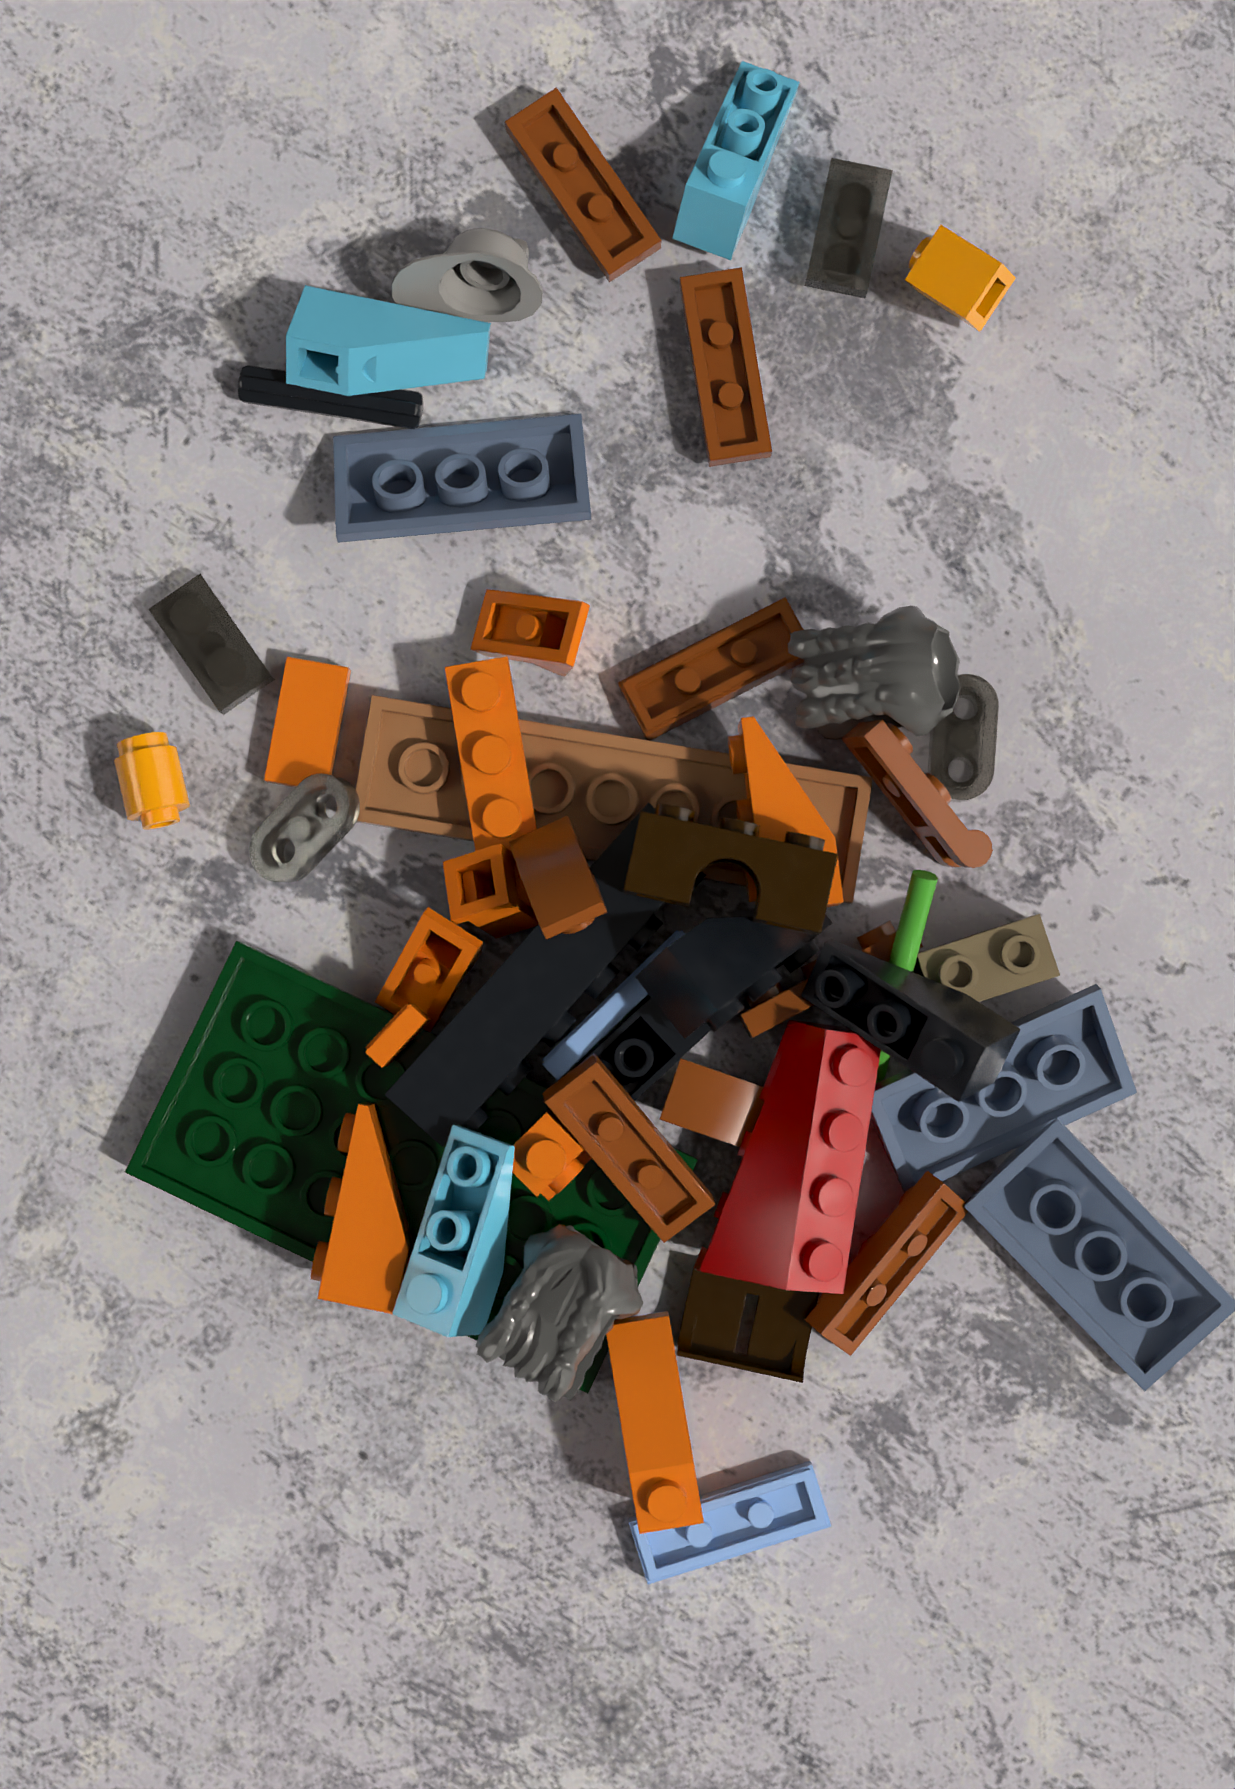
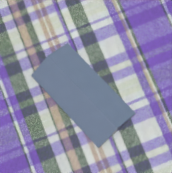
[333,414,591,543]
[871,984,1137,1193]
[964,1118,1235,1392]

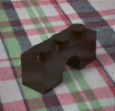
[624,803,838,935]

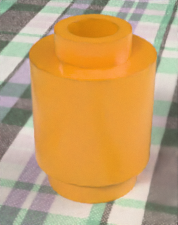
[114,732,190,830]

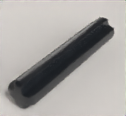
[238,365,424,429]

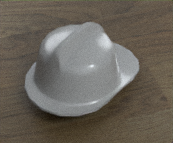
[392,228,543,322]

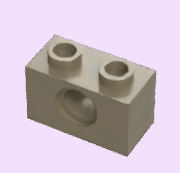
[913,914,1060,1002]

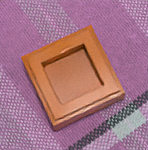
[365,1004,432,1068]

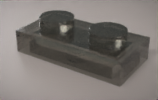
[804,158,893,298]
[148,574,275,715]

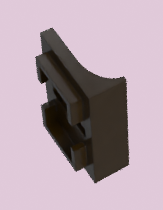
[675,1264,819,1383]

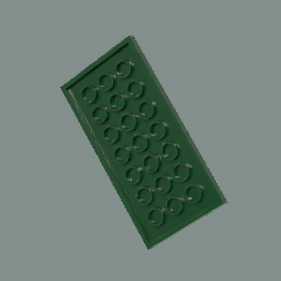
[125,941,698,1394]

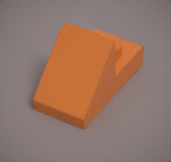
[470,589,590,676]
[375,907,483,1032]

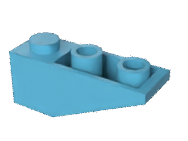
[672,61,800,260]
[286,285,491,396]
[392,1125,515,1337]

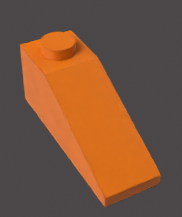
[606,1311,704,1534]

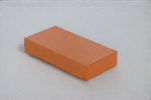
[264,657,351,793]

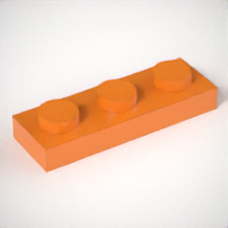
[445,656,537,851]

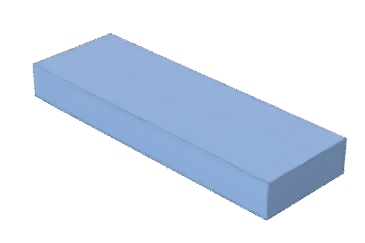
[542,930,685,1080]
[629,1460,832,1584]

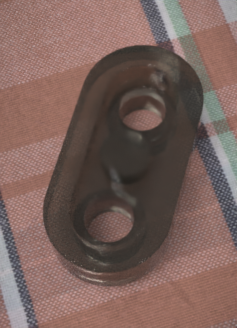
[928,674,999,802]
[249,774,360,883]

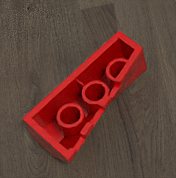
[694,1020,881,1294]

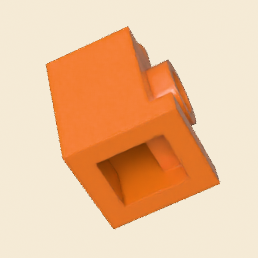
[443,843,539,939]
[513,1110,592,1201]

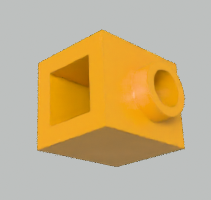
[905,224,1016,332]

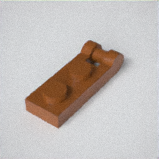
[842,720,993,868]

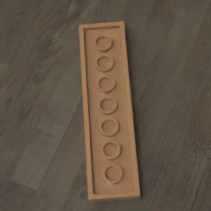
[350,695,873,904]

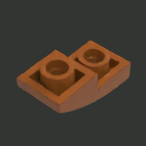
[509,815,607,940]
[660,1059,764,1147]

